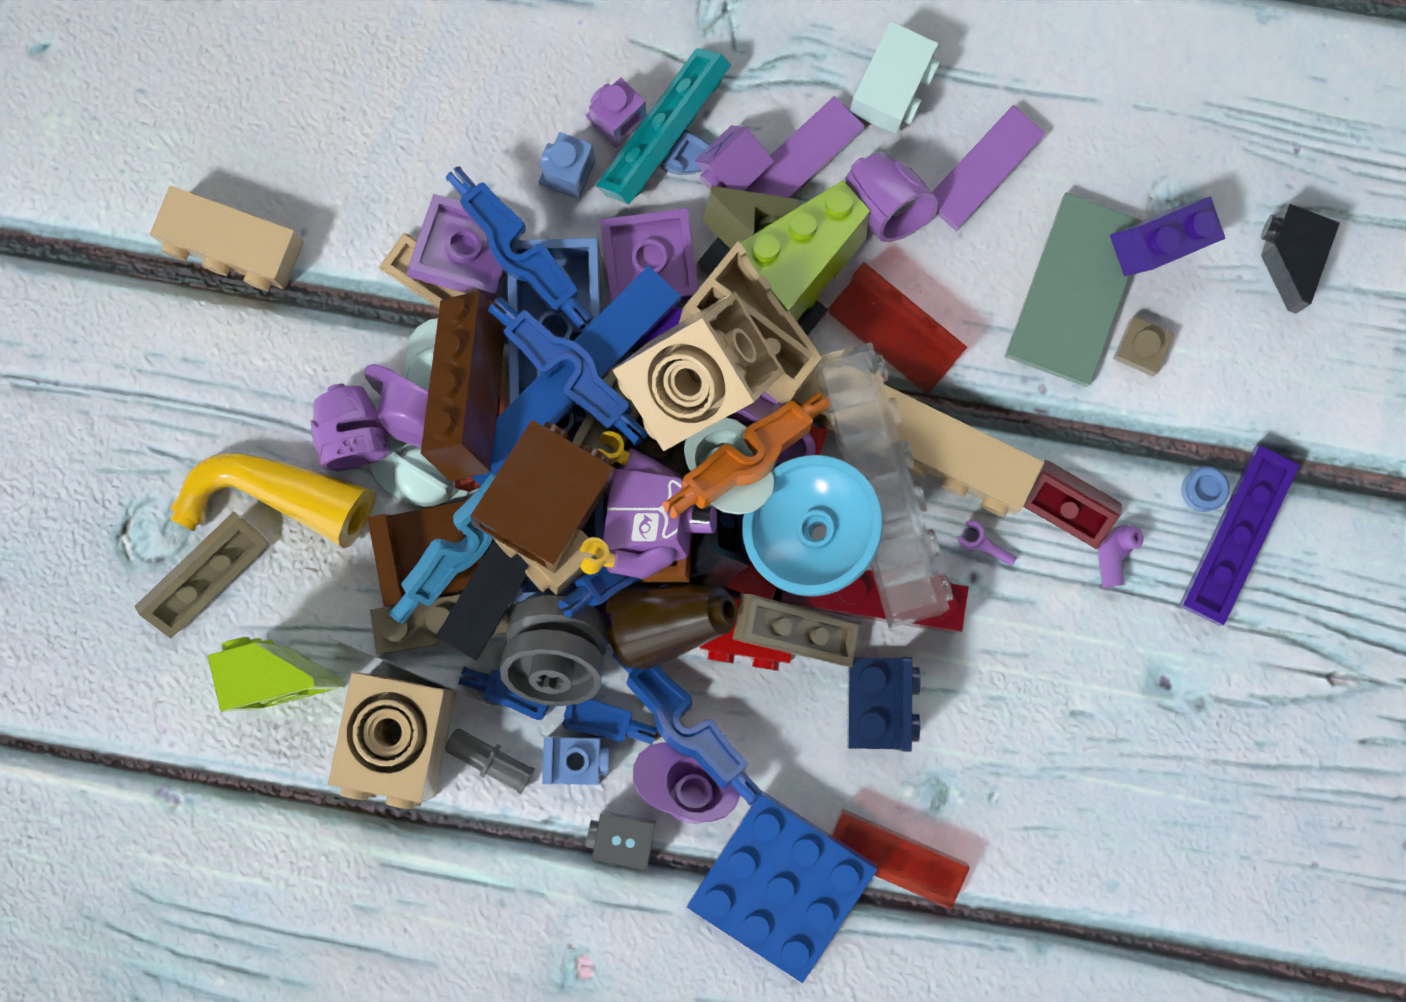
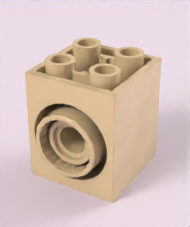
[613,291,784,451]
[328,672,457,809]

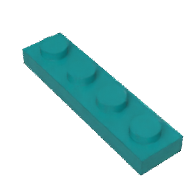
[595,48,731,205]

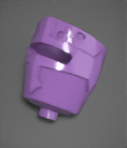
[845,152,938,242]
[311,384,391,472]

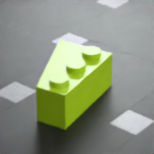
[740,180,870,321]

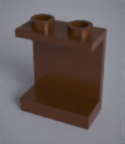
[367,497,489,607]

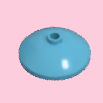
[743,455,883,596]

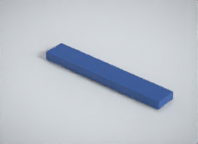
[472,265,682,486]

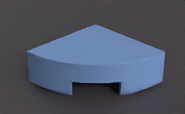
[661,129,711,175]

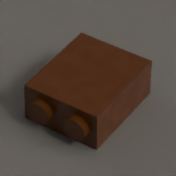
[470,420,614,573]

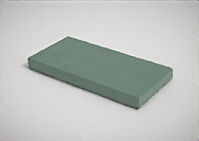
[1004,192,1143,387]

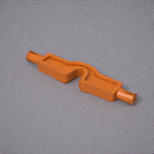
[663,392,829,519]

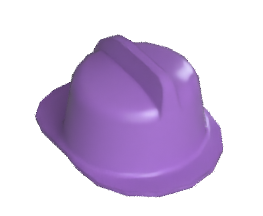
[364,364,429,448]
[633,742,741,824]

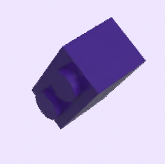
[1110,196,1226,276]

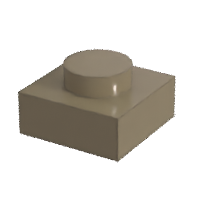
[1113,316,1174,377]

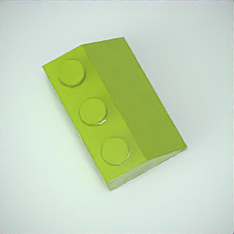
[207,637,344,712]

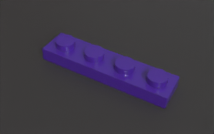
[1179,445,1300,626]

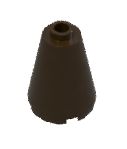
[606,579,737,670]

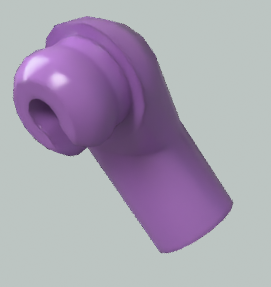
[1098,524,1144,588]

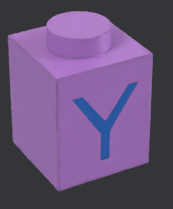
[694,125,774,191]

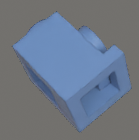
[538,132,596,200]
[542,736,610,785]

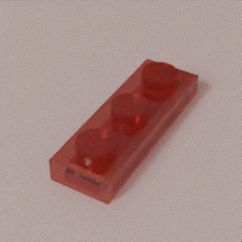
[831,808,970,910]

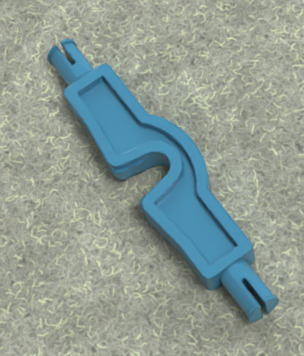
[389,473,497,624]

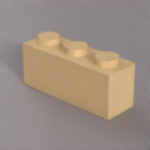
[150,186,304,291]

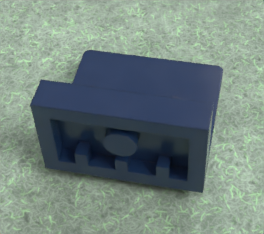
[847,657,921,752]

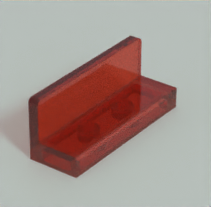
[828,262,967,394]

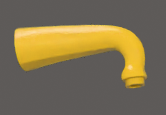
[169,453,375,548]

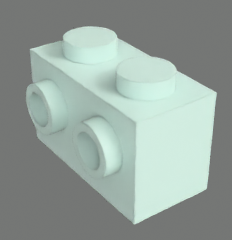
[850,21,940,135]

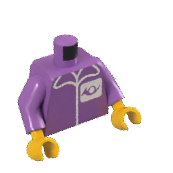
[580,431,717,579]

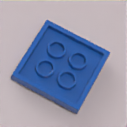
[686,791,877,983]

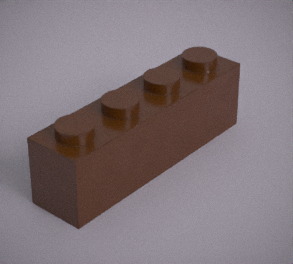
[420,290,506,481]

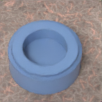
[1181,466,1230,512]

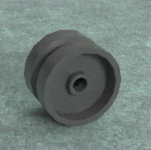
[500,595,608,706]

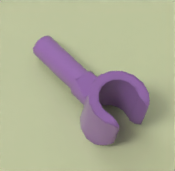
[957,520,1017,566]

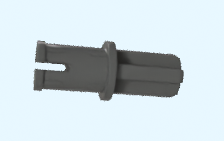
[445,729,535,795]

